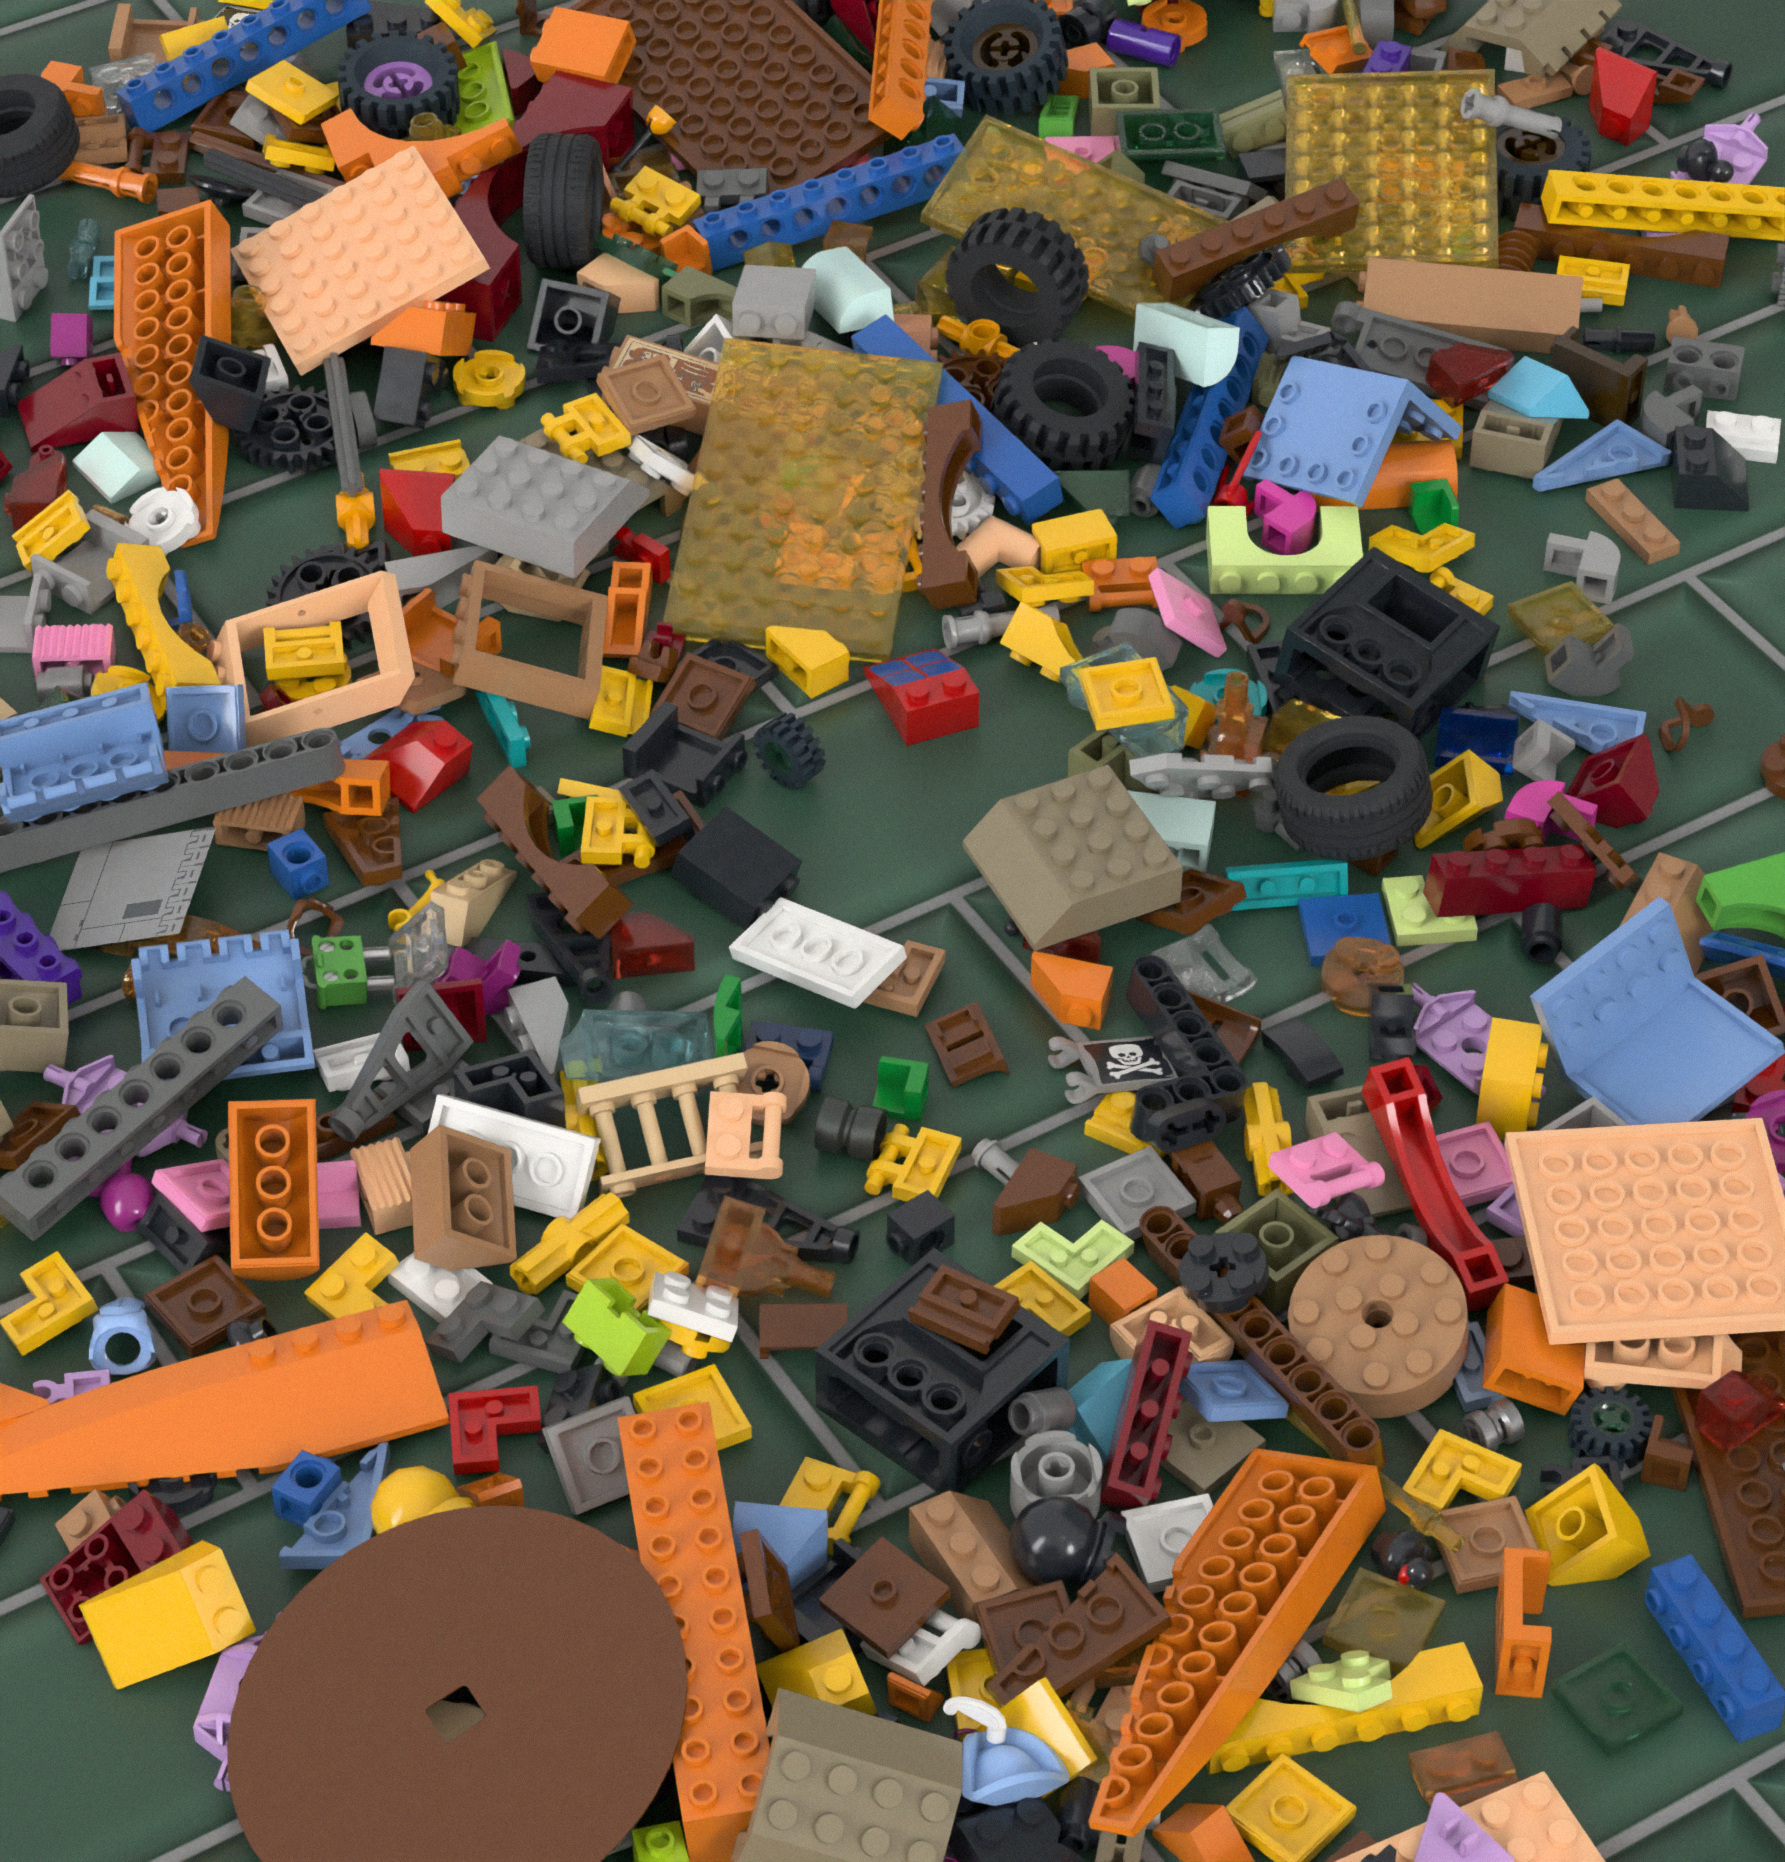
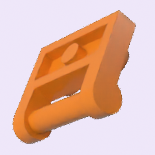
[1081,556,1159,613]

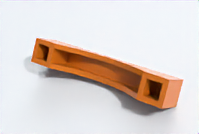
[164,750,391,816]

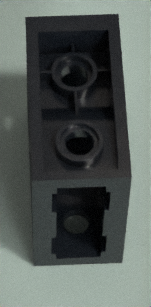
[1272,547,1501,741]
[815,1248,1070,1494]

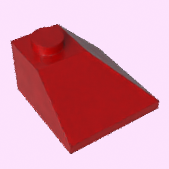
[1589,47,1657,147]
[379,468,458,557]
[361,720,473,814]

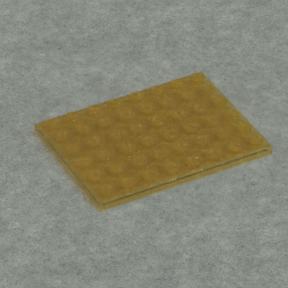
[1284,69,1499,274]

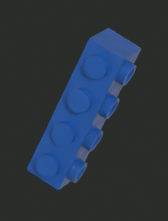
[1644,1554,1785,1743]

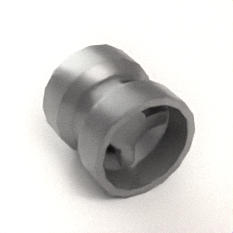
[1462,1398,1525,1452]
[1265,1639,1322,1703]

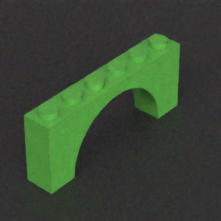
[1695,852,1785,938]

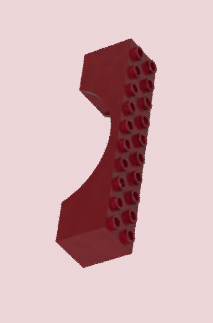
[433,70,634,342]

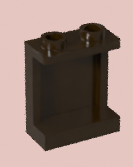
[1550,326,1648,427]

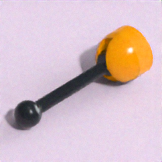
[610,104,677,178]

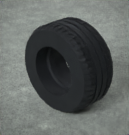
[0,74,80,198]

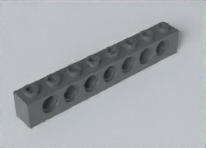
[0,976,283,1242]

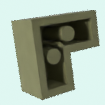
[1068,724,1181,794]

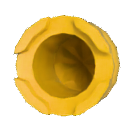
[370,1465,478,1535]

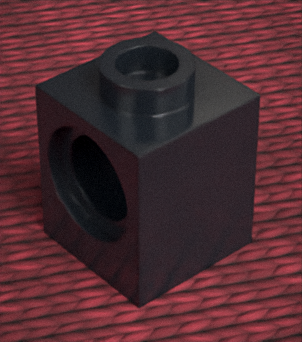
[886,1190,955,1266]

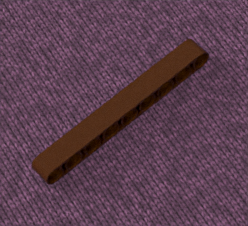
[1139,1206,1386,1473]

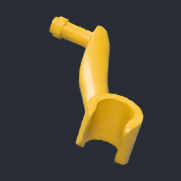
[388,870,445,941]

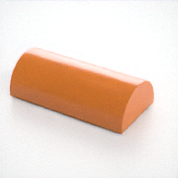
[1310,439,1458,512]
[228,1099,320,1282]

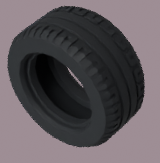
[523,133,604,270]
[1274,716,1433,861]

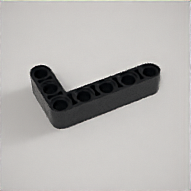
[1126,955,1248,1142]

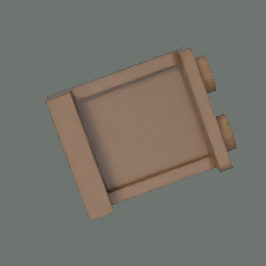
[108,3,205,75]

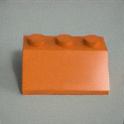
[370,300,476,356]

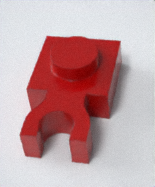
[613,525,671,585]

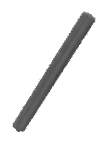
[323,352,363,497]

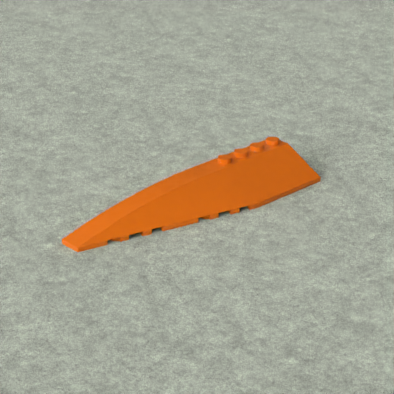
[114,199,231,549]
[0,1300,450,1502]
[1088,1448,1386,1837]

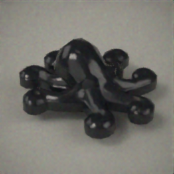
[1305,1192,1388,1241]

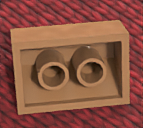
[1619,852,1720,974]
[410,1124,517,1271]
[909,1490,1040,1622]

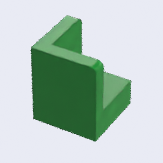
[1408,478,1459,535]
[551,795,599,857]
[872,1056,929,1122]

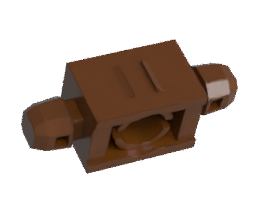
[1168,1140,1244,1225]

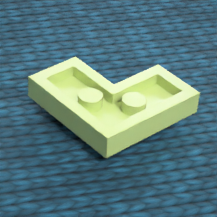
[1382,875,1478,947]
[1011,1220,1135,1300]
[1290,1650,1393,1712]

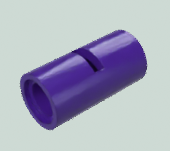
[1107,18,1181,68]

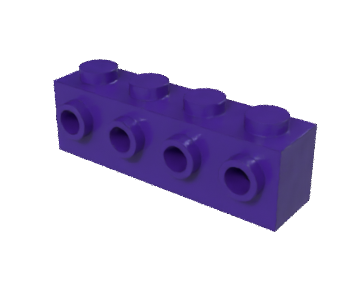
[0,890,83,1005]

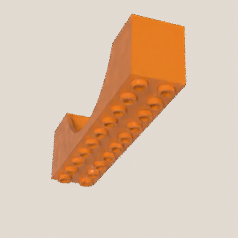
[617,1402,770,1862]

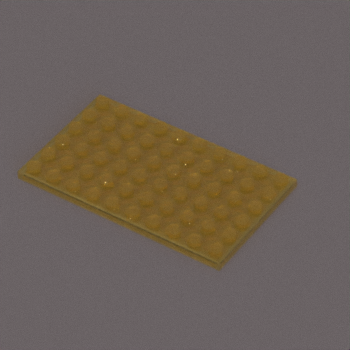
[663,338,943,663]

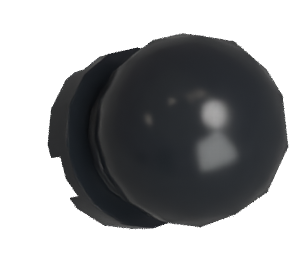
[1009,1495,1127,1598]

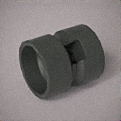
[814,1096,888,1162]

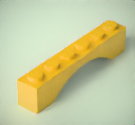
[106,543,221,712]
[1000,602,1221,751]
[1205,1642,1483,1775]

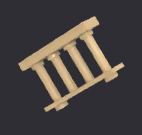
[575,1052,763,1198]

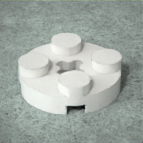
[124,487,201,556]

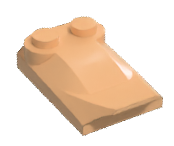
[1584,1334,1742,1393]

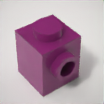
[50,313,93,367]

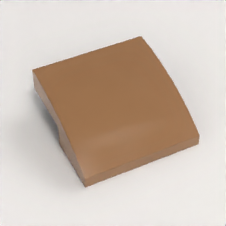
[74,113,128,165]

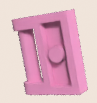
[1268,1132,1385,1208]

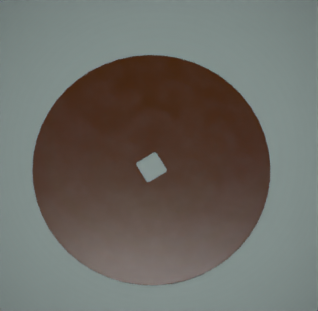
[227,1505,688,1862]

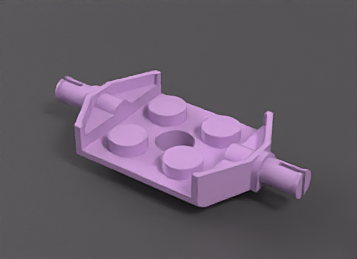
[1670,112,1768,185]
[1411,983,1546,1102]
[43,1055,208,1157]
[193,1612,281,1792]

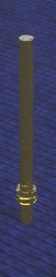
[1285,1407,1465,1553]

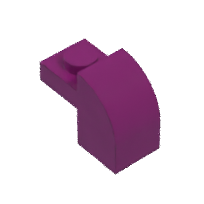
[434,939,521,1015]

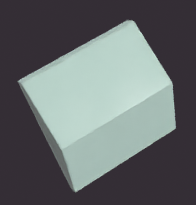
[72,432,161,504]

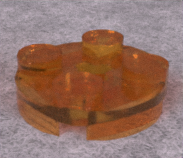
[1320,937,1404,1016]

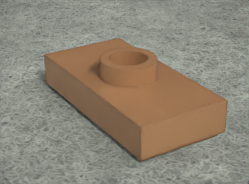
[1497,71,1573,109]

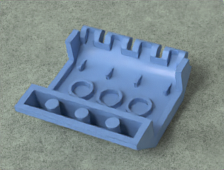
[0,682,169,824]
[131,929,315,1080]

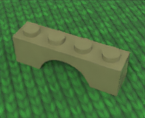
[661,265,773,364]

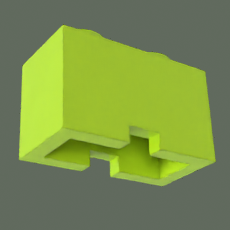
[562,1278,672,1377]

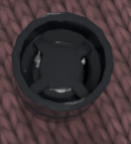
[1058,0,1119,50]

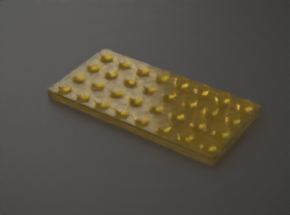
[920,115,1229,318]

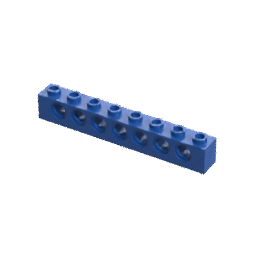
[115,0,372,132]
[692,133,972,272]
[1150,306,1270,529]

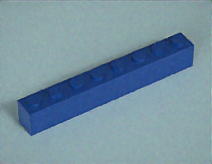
[851,314,1063,525]

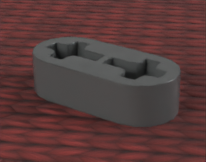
[350,390,377,448]

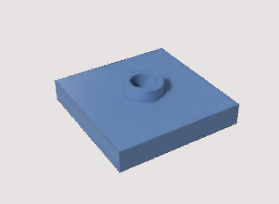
[165,684,246,753]
[1178,1360,1289,1422]

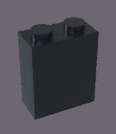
[670,806,802,930]

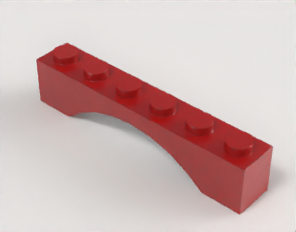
[1361,1057,1510,1313]

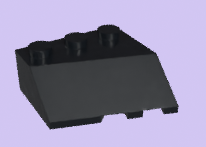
[346,0,449,50]

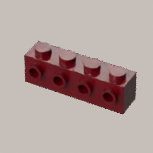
[1423,844,1597,917]
[1100,1319,1193,1511]

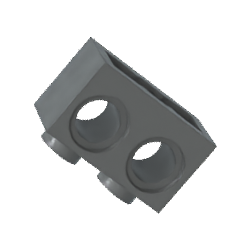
[1664,336,1745,402]

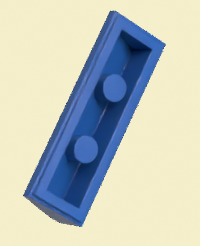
[1699,931,1785,980]

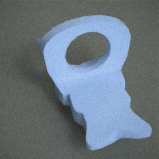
[89,1297,157,1375]

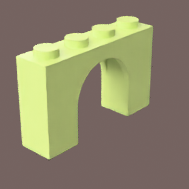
[1206,506,1363,594]

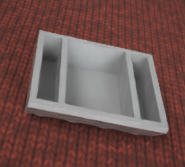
[441,435,650,579]

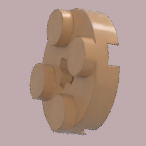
[736,1041,811,1126]

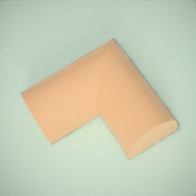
[956,515,1041,578]
[1110,1286,1234,1363]

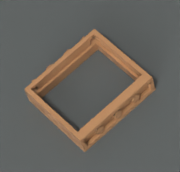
[449,560,608,720]

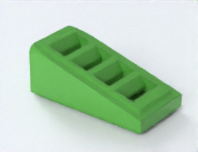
[1039,94,1080,144]

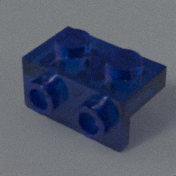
[1434,707,1520,776]

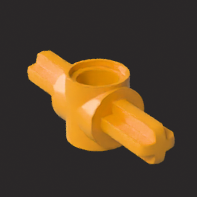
[936,315,1020,360]
[336,472,376,550]

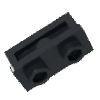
[537,1363,624,1454]

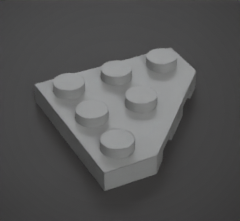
[1129,753,1277,799]

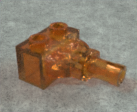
[1198,671,1268,798]
[694,1195,837,1299]

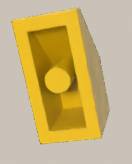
[766,625,850,699]

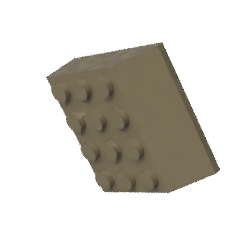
[963,765,1183,951]

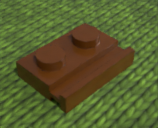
[908,1264,1020,1355]

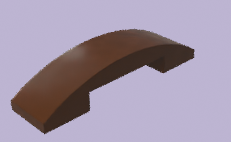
[1570,38,1705,104]

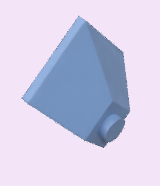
[732,1501,828,1597]

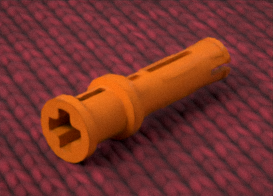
[58,160,158,204]

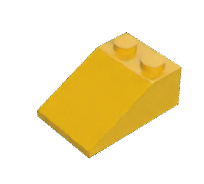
[79,1540,256,1690]

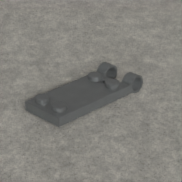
[1317,301,1507,410]

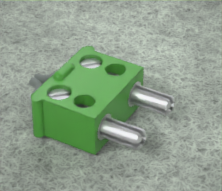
[301,935,395,1009]

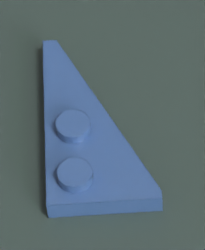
[1532,419,1672,492]
[1508,691,1647,754]
[279,1442,390,1569]

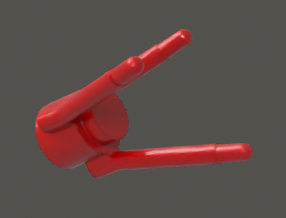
[1209,431,1262,519]

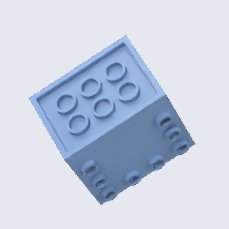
[1242,355,1462,507]
[1530,896,1785,1125]

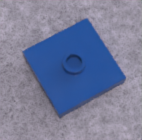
[1298,893,1392,966]

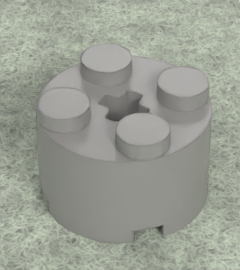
[1010,1430,1102,1519]

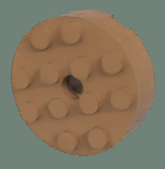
[1288,1235,1470,1418]

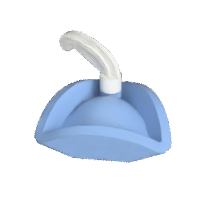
[943,1696,1070,1806]

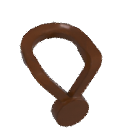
[1218,599,1270,644]
[1658,696,1715,752]
[287,896,344,956]

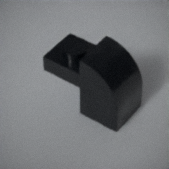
[1368,983,1416,1060]

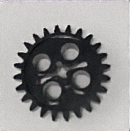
[1185,245,1292,320]
[235,385,336,474]
[266,544,381,650]

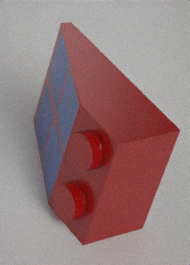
[863,648,979,746]

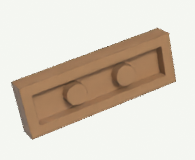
[1585,478,1681,565]

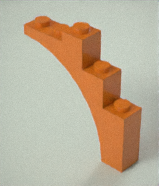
[321,108,523,199]

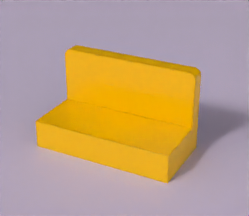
[1032,509,1117,575]

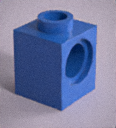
[267,828,329,901]
[271,1450,342,1529]

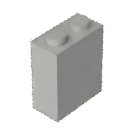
[732,265,816,340]

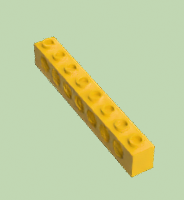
[1541,169,1785,241]

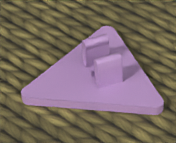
[1414,1792,1514,1862]

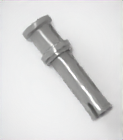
[1461,88,1562,139]
[942,604,1060,649]

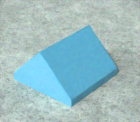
[1487,356,1589,419]
[1067,1358,1132,1464]

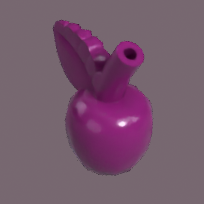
[88,1157,156,1233]

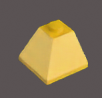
[1414,749,1503,849]
[1525,1463,1651,1586]
[756,1628,877,1715]

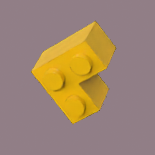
[1475,1017,1549,1140]

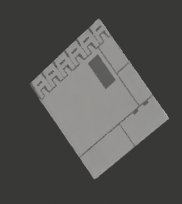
[50,827,216,951]

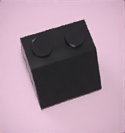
[527,278,621,362]
[189,334,271,434]
[1670,426,1749,511]

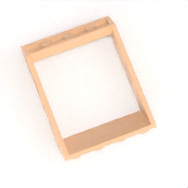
[206,571,415,748]

